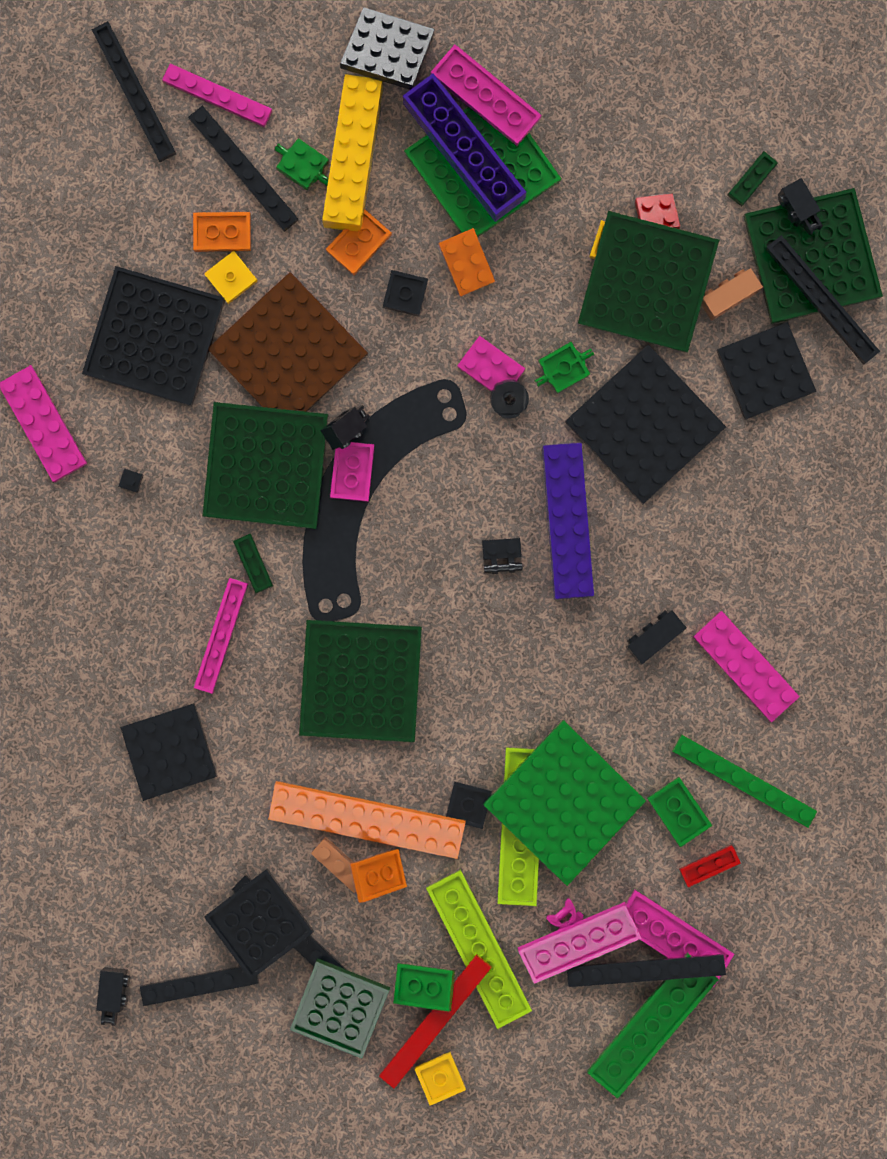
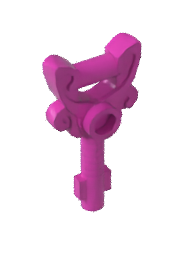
[546,898,583,930]

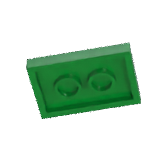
[647,777,712,847]
[393,963,455,1012]

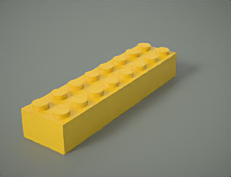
[322,74,383,232]

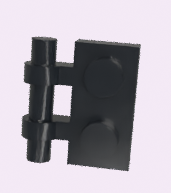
[482,538,523,574]

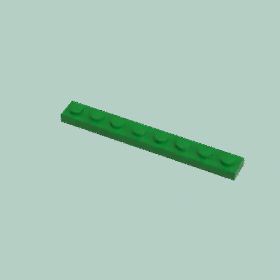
[672,735,817,828]

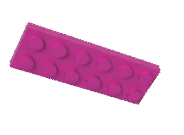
[430,44,542,146]
[0,365,87,483]
[692,611,800,722]
[626,889,734,987]
[518,902,642,984]

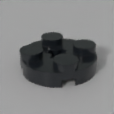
[490,379,529,419]

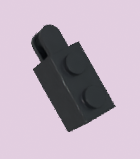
[778,178,822,235]
[320,405,370,450]
[96,967,130,1026]

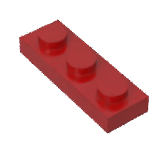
[679,845,741,887]

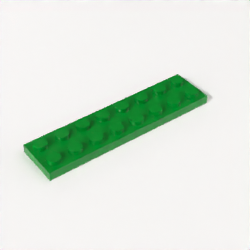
[587,952,719,1099]

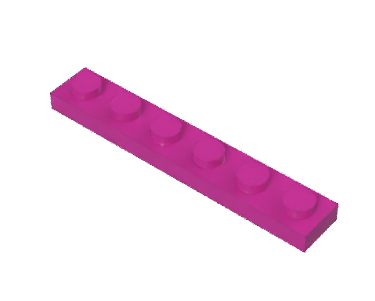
[162,63,272,128]
[194,578,248,694]

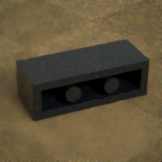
[625,610,687,665]

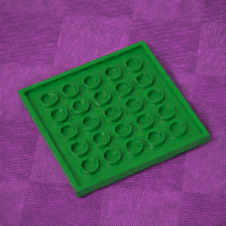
[404,107,562,237]
[483,720,646,886]

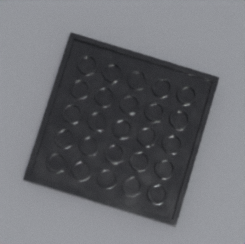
[82,266,225,407]
[565,344,726,505]

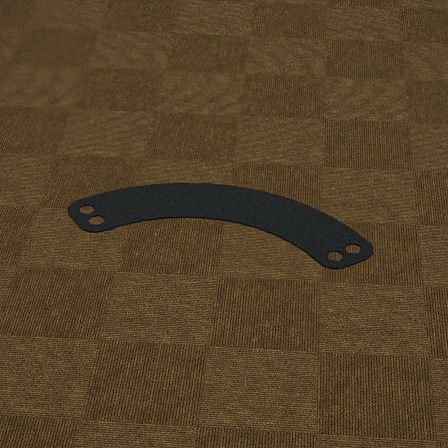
[302,379,467,621]

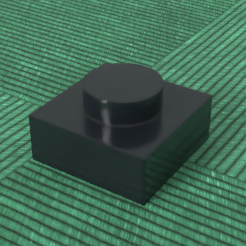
[118,469,144,493]

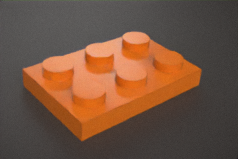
[326,209,392,276]
[193,212,251,252]
[438,228,495,297]
[350,849,407,903]

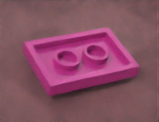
[457,336,525,392]
[330,442,375,502]

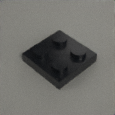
[383,270,428,317]
[446,781,492,829]

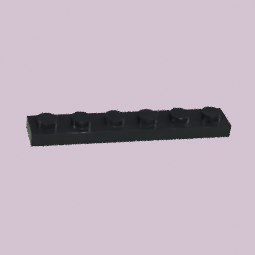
[140,966,259,1006]

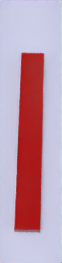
[379,954,492,1089]

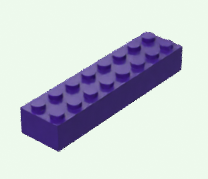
[403,74,526,222]
[542,443,594,600]

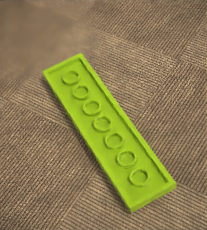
[497,747,539,906]
[426,869,532,1029]

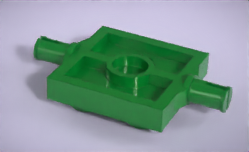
[274,138,329,190]
[534,342,594,394]

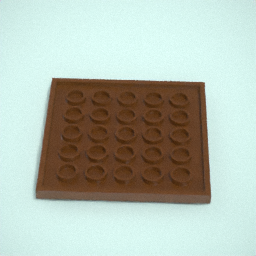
[209,272,368,412]

